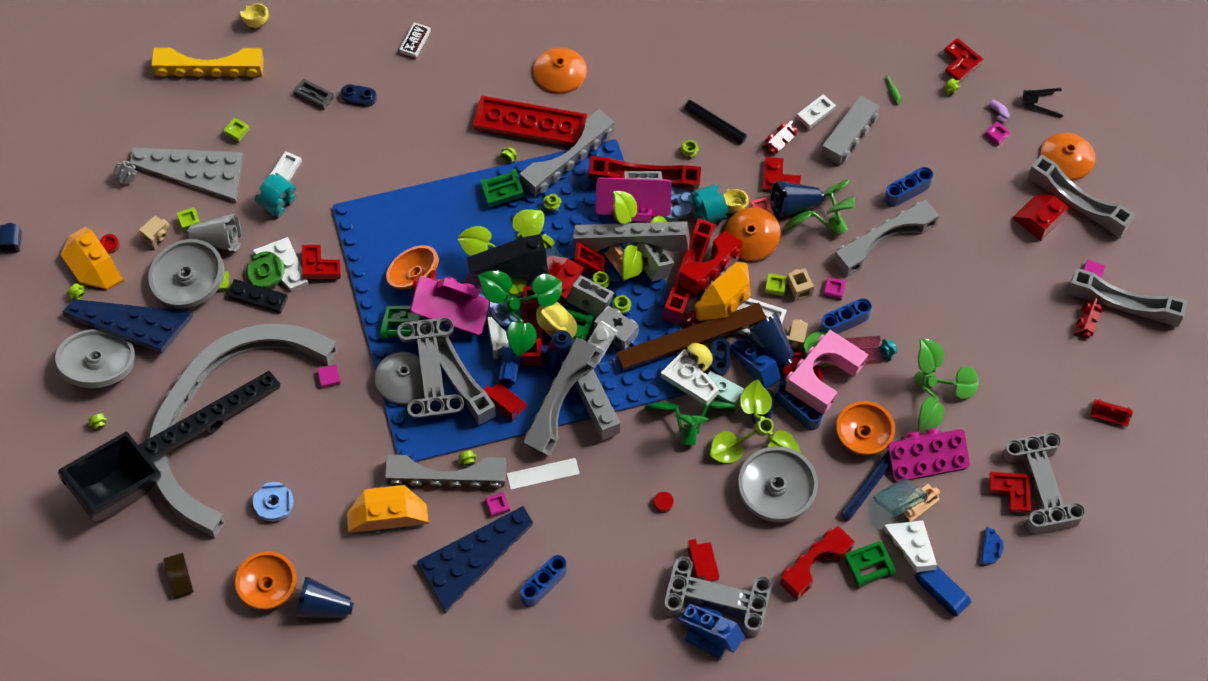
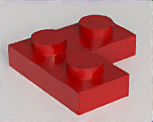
[944,38,983,82]
[763,157,801,192]
[302,245,341,279]
[989,472,1031,514]

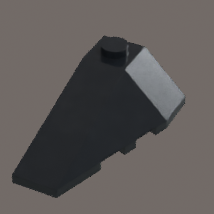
[466,234,549,281]

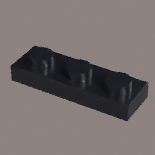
[227,279,288,314]

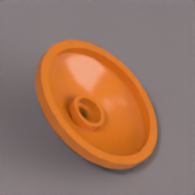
[533,48,587,94]
[1040,133,1095,181]
[725,207,781,261]
[386,245,439,290]
[836,401,895,456]
[235,551,297,610]

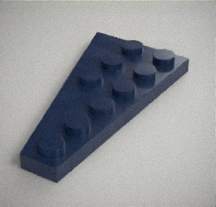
[63,299,193,354]
[417,506,533,613]

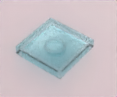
[873,478,928,517]

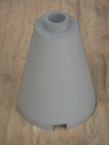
[187,214,242,251]

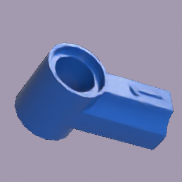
[499,347,522,386]

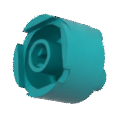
[254,172,296,217]
[688,184,728,224]

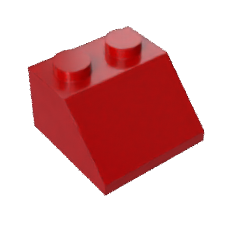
[1013,194,1069,241]
[531,256,584,306]

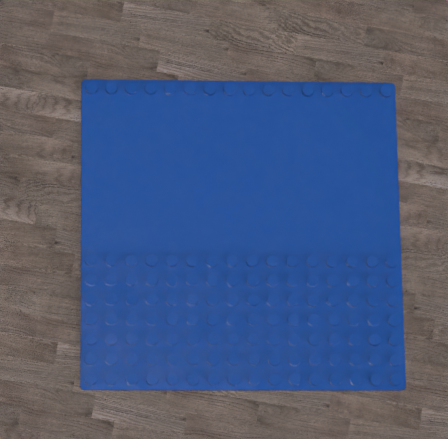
[333,139,691,462]

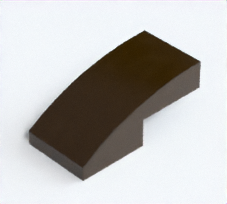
[163,553,194,597]

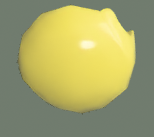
[240,3,269,28]
[724,189,749,215]
[687,343,713,373]

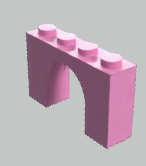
[785,330,869,415]

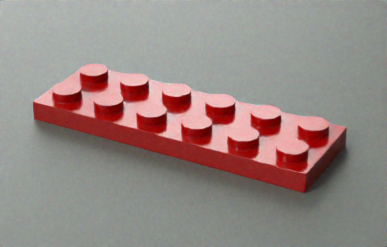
[473,95,587,147]

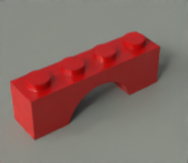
[678,231,742,295]
[521,286,543,366]
[780,526,855,601]

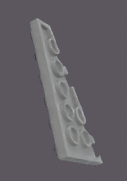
[130,147,243,203]

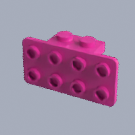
[596,178,672,223]
[410,276,489,335]
[888,428,970,481]

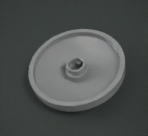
[148,239,224,309]
[55,329,135,388]
[738,446,818,522]

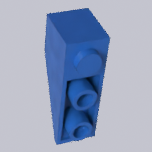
[730,337,781,388]
[679,604,745,653]

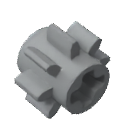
[113,161,137,184]

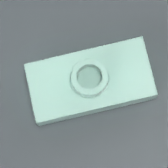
[708,371,744,405]

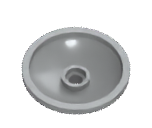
[375,352,424,405]

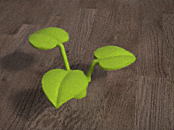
[613,191,667,280]
[457,210,544,297]
[710,380,801,463]

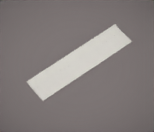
[507,458,580,489]

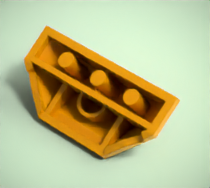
[60,226,124,291]
[695,262,751,321]
[347,485,429,533]

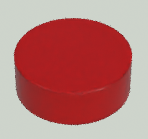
[100,234,120,253]
[654,492,674,513]

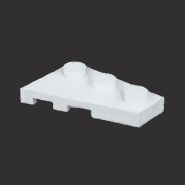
[253,237,309,292]
[661,349,719,406]
[884,521,937,572]

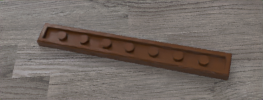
[617,303,766,371]

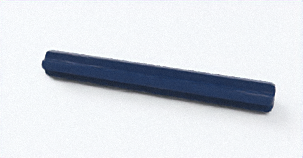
[841,449,891,521]

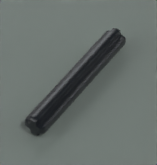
[685,100,747,143]

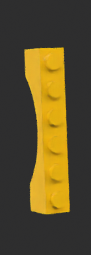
[152,48,264,77]

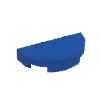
[980,527,1004,566]

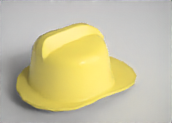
[536,302,577,338]

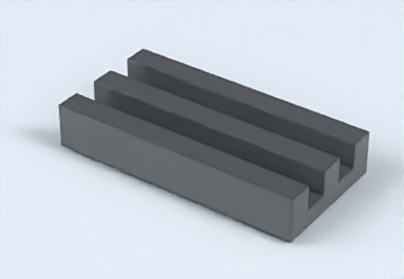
[293,79,334,110]

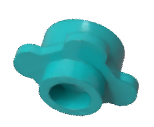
[879,339,897,361]

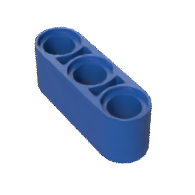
[884,167,933,207]
[820,298,872,334]
[775,381,822,430]
[520,555,567,607]
[915,566,972,617]

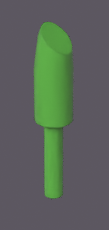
[886,75,901,104]

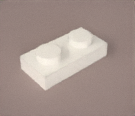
[797,94,836,129]
[588,321,618,364]

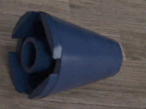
[770,180,824,218]
[745,312,795,367]
[543,331,574,377]
[296,577,354,618]

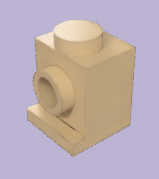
[139,215,170,250]
[787,268,814,301]
[786,319,808,352]

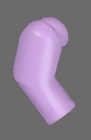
[989,99,1010,123]

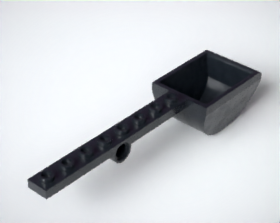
[58,371,281,521]

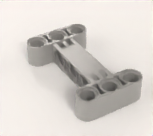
[397,317,464,419]
[1003,432,1086,534]
[664,557,772,637]

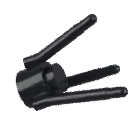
[1022,88,1063,117]

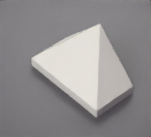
[487,317,509,360]

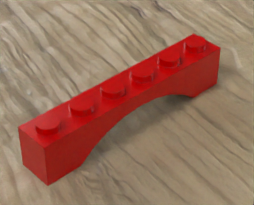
[588,156,701,190]
[661,218,716,325]

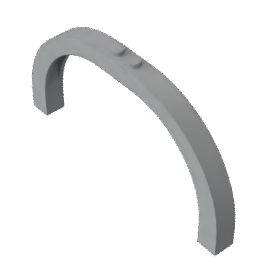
[150,324,338,538]

